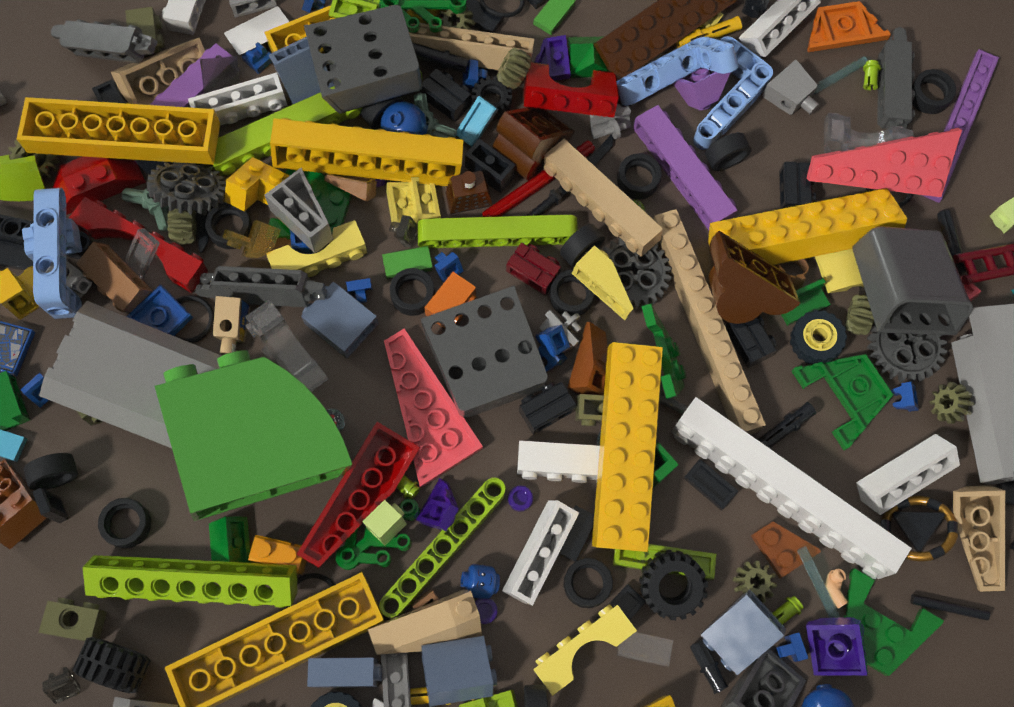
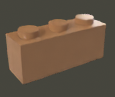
[76,242,153,312]

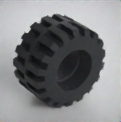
[639,550,708,620]
[72,637,151,693]

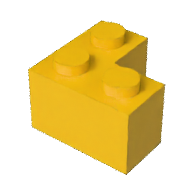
[224,157,290,212]
[0,266,40,320]

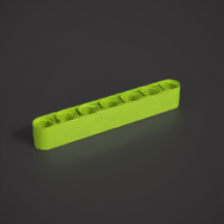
[417,215,578,248]
[379,478,506,619]

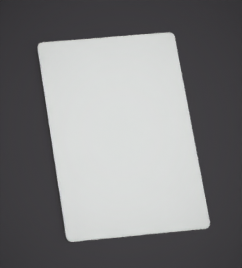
[224,6,289,55]

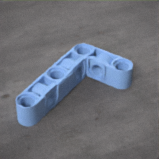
[693,36,773,150]
[616,37,739,106]
[33,188,82,319]

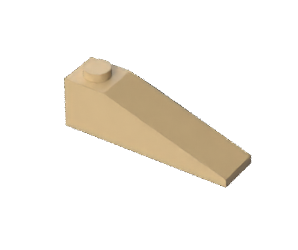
[111,38,205,105]
[953,485,1005,592]
[367,589,482,655]

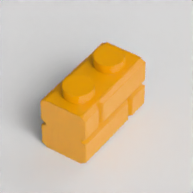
[248,535,307,575]

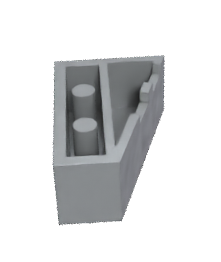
[265,168,333,253]

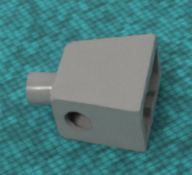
[762,60,819,115]

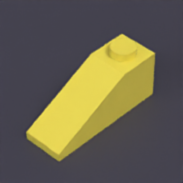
[572,245,633,320]

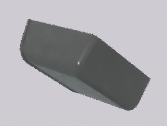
[304,5,423,114]
[852,226,973,335]
[421,285,548,418]

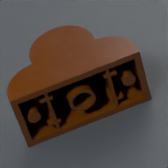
[492,107,575,181]
[708,231,801,324]

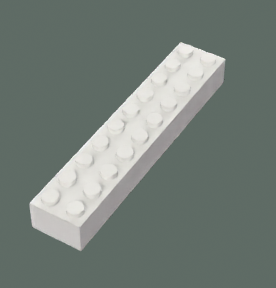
[671,397,912,579]

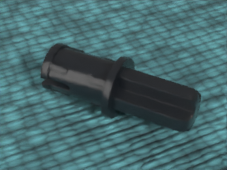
[690,640,729,694]

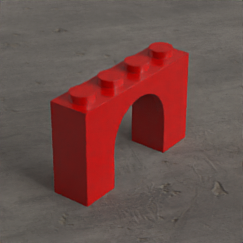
[524,62,618,118]

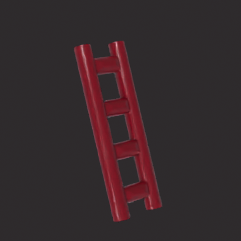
[953,243,1014,285]

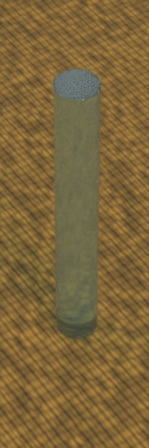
[814,56,868,94]
[797,546,840,618]

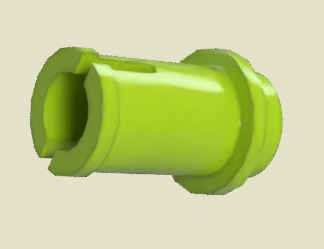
[863,60,881,90]
[396,475,420,499]
[772,596,804,625]

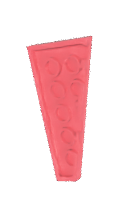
[807,128,962,197]
[384,329,483,488]

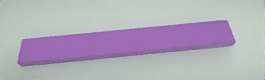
[922,49,999,203]

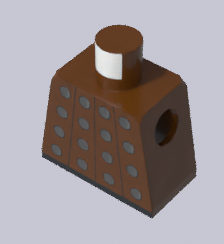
[445,171,493,215]

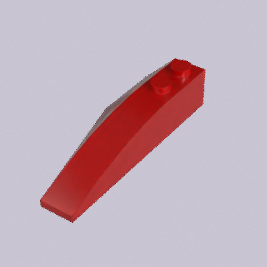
[296,422,420,568]

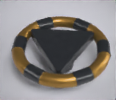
[880,496,959,562]

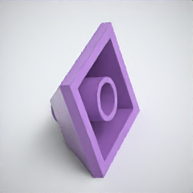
[673,68,731,110]

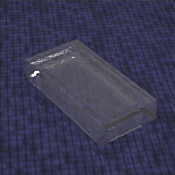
[124,228,160,279]
[617,632,673,667]

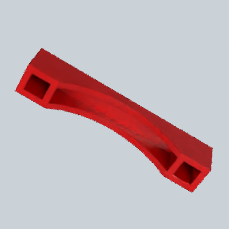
[69,197,208,293]

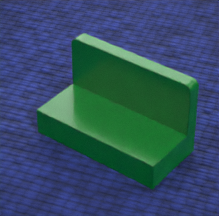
[781,278,831,326]
[0,371,31,431]
[652,442,679,489]
[209,517,251,563]

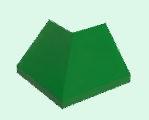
[568,36,609,78]

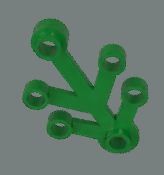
[379,0,467,33]
[336,499,420,570]

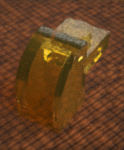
[222,220,281,258]

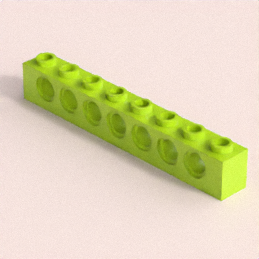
[82,555,298,608]

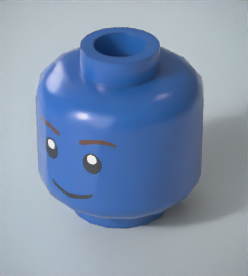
[460,564,500,599]

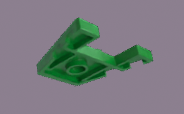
[265,169,352,241]
[641,303,687,399]
[791,354,893,451]
[844,568,944,676]

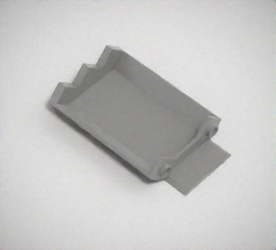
[39,301,221,448]
[951,304,1014,485]

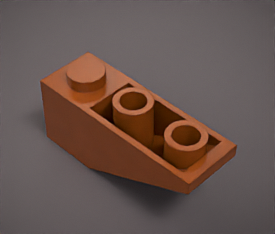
[567,322,608,395]

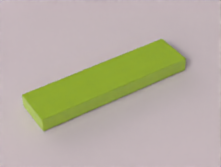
[613,544,716,580]

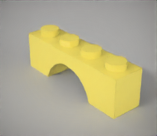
[266,220,367,277]
[533,604,637,696]

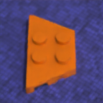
[807,1,891,52]

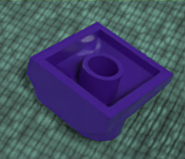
[806,617,868,676]

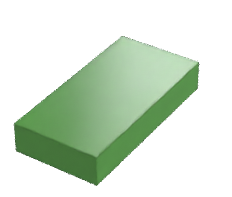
[533,0,576,35]
[382,246,433,279]

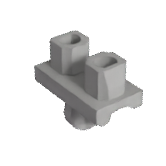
[590,104,631,139]
[46,261,93,299]
[539,310,582,354]

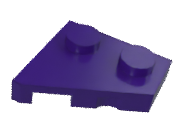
[534,35,571,81]
[416,478,459,531]

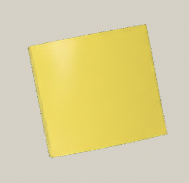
[386,177,441,228]
[815,249,864,293]

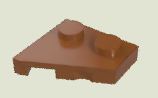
[751,521,821,579]

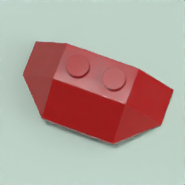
[52,156,146,215]

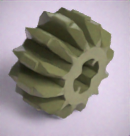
[440,5,476,30]
[497,47,531,89]
[167,208,198,245]
[845,295,874,335]
[929,382,975,424]
[732,560,777,603]

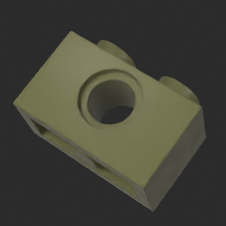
[38,597,107,641]

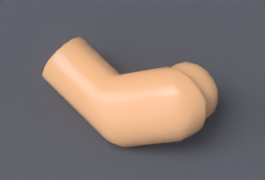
[825,569,848,609]

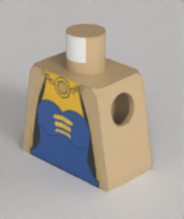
[213,296,250,354]

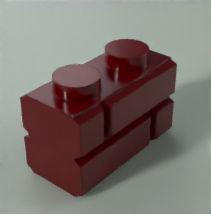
[506,243,561,295]

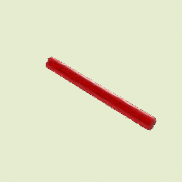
[482,140,595,217]

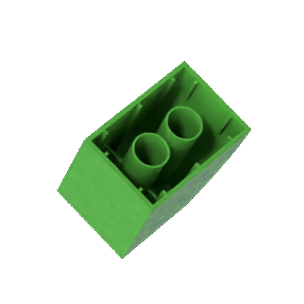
[155,350,352,521]

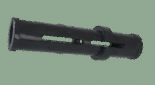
[412,42,469,73]
[757,402,816,448]

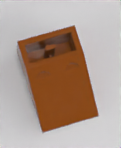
[0,459,46,550]

